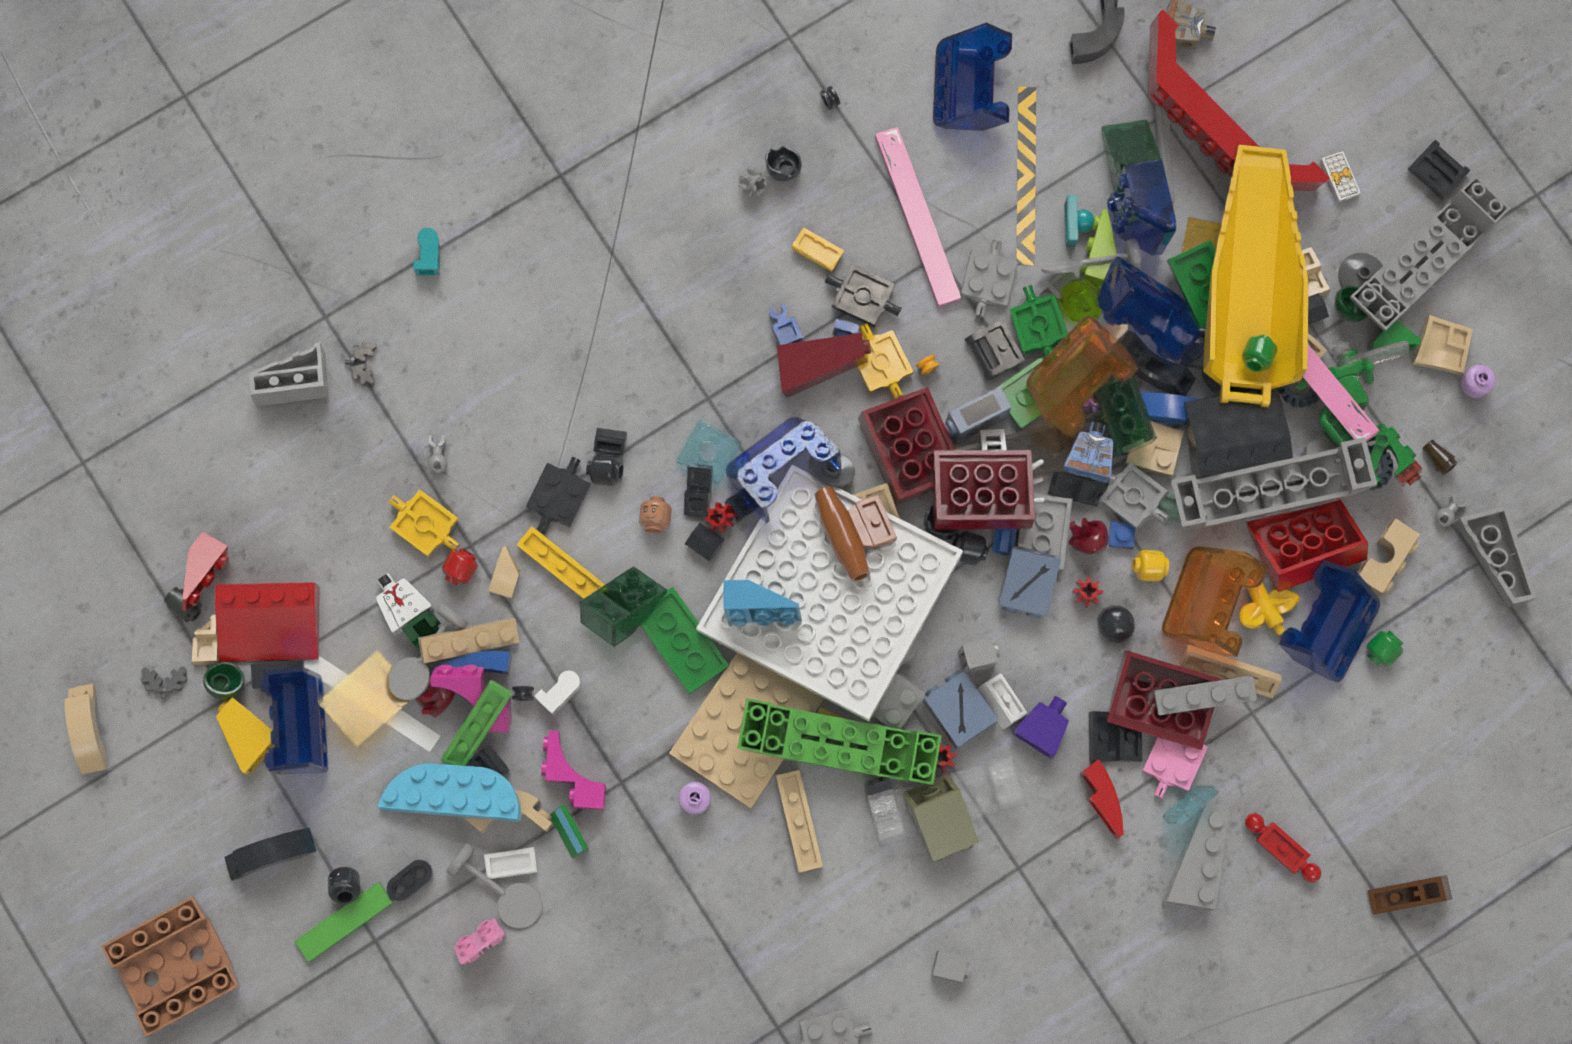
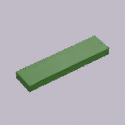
[441,680,512,766]
[295,882,393,962]

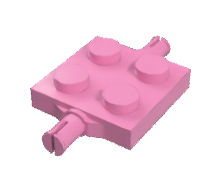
[1142,737,1208,799]

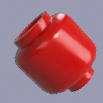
[442,548,478,586]

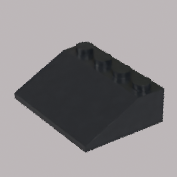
[1184,388,1293,477]

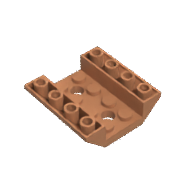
[101,896,239,1037]

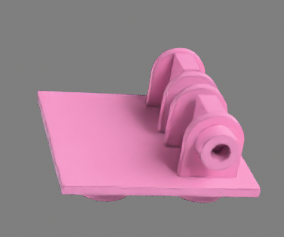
[453,917,506,965]

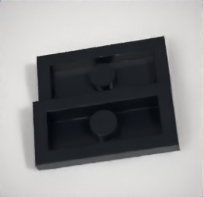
[1089,711,1143,762]

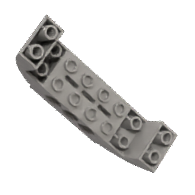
[1350,176,1511,332]

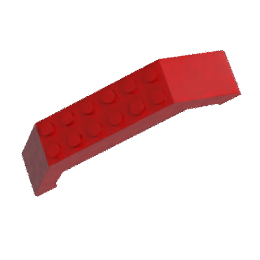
[1148,9,1330,191]

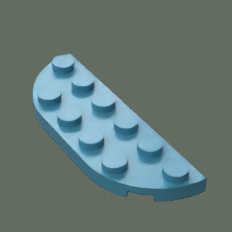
[378,763,521,822]

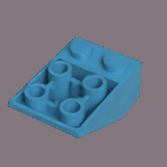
[723,580,802,626]

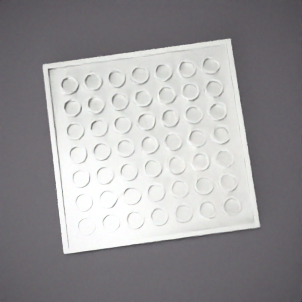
[696,465,963,721]

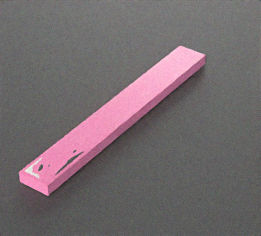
[875,127,961,307]
[1303,345,1380,442]

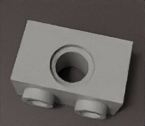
[958,638,1000,675]

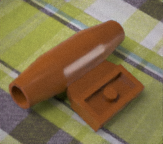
[814,487,897,582]

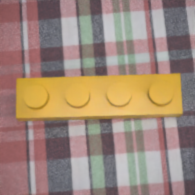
[516,526,608,606]

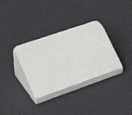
[977,673,1028,730]

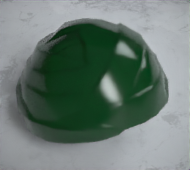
[1334,286,1368,322]
[203,662,245,700]

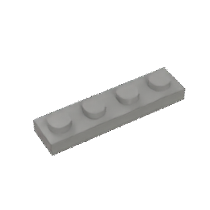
[1154,676,1257,715]

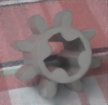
[738,167,768,197]

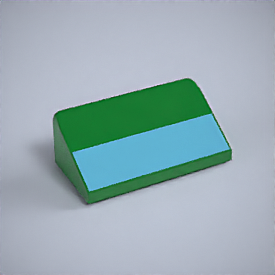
[550,805,588,858]

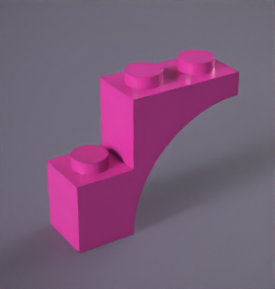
[431,665,512,732]
[541,730,606,811]

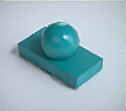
[1064,194,1094,247]

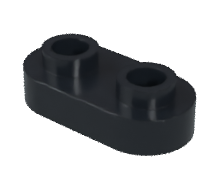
[387,860,433,901]

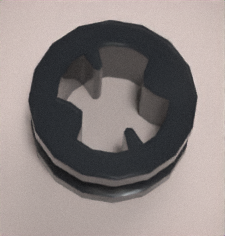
[820,86,840,110]
[512,686,534,701]

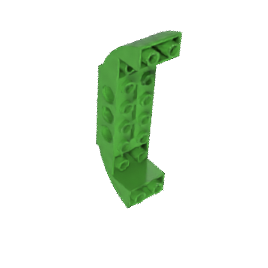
[737,698,942,785]

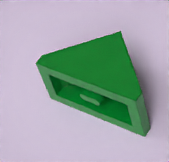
[1367,320,1421,353]

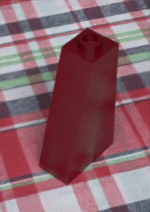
[777,333,871,397]

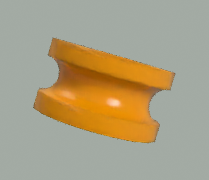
[916,354,940,376]

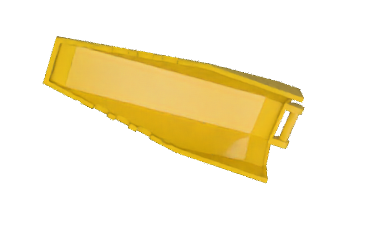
[1203,145,1308,408]

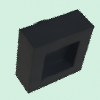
[864,777,893,798]

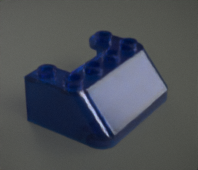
[933,22,1013,131]
[1107,159,1176,256]
[1097,256,1202,362]
[726,417,842,524]
[1279,560,1380,682]
[260,666,328,775]

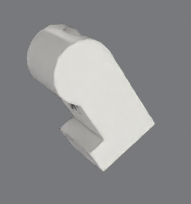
[534,670,581,716]

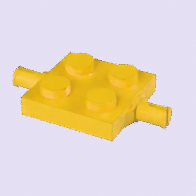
[857,323,913,399]
[388,489,460,558]

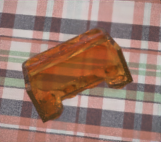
[1027,316,1138,437]
[1162,546,1269,657]

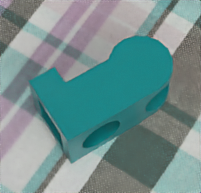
[413,228,440,276]

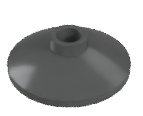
[1338,253,1383,288]
[808,449,855,487]

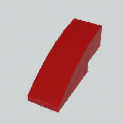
[1080,759,1124,839]

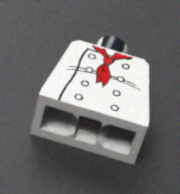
[376,573,434,636]

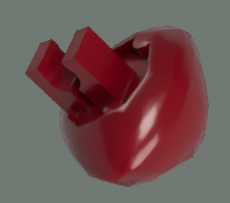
[1068,518,1109,555]
[415,676,456,717]

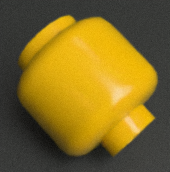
[1131,549,1169,582]

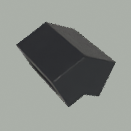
[1308,293,1329,325]
[593,428,627,456]
[685,523,725,561]
[470,744,509,775]

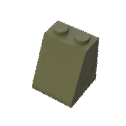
[902,775,979,862]

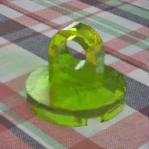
[1059,279,1104,325]

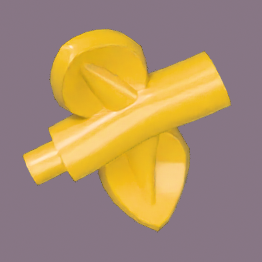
[1239,579,1300,636]

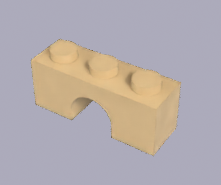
[1352,518,1420,597]

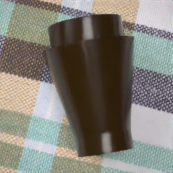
[1422,440,1458,475]

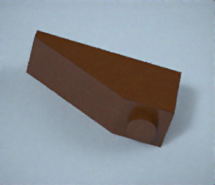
[1368,875,1453,915]

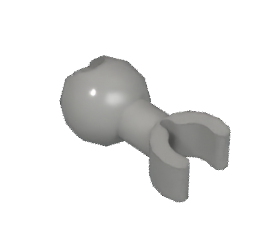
[428,435,447,473]
[1435,492,1469,527]

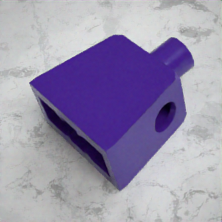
[1012,696,1069,759]

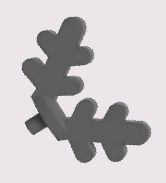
[140,667,187,699]

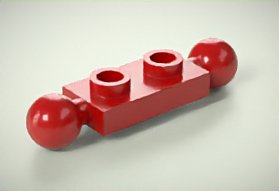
[1245,813,1322,883]

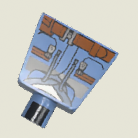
[1062,422,1113,483]

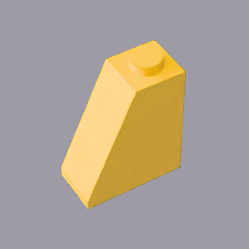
[216,697,282,776]

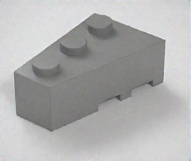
[249,342,329,407]

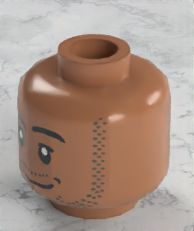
[639,496,672,534]

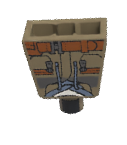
[1166,0,1216,50]

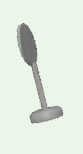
[1041,238,1141,274]
[388,603,468,700]
[446,843,542,928]

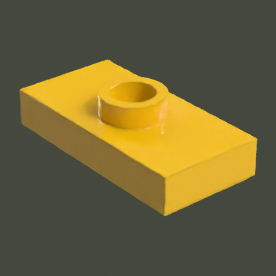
[791,227,844,272]

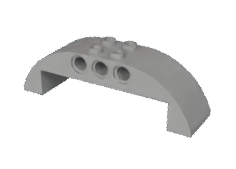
[1171,437,1377,529]

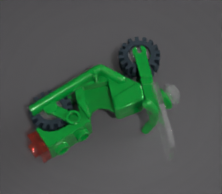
[1279,341,1422,491]

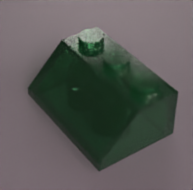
[1093,370,1157,455]

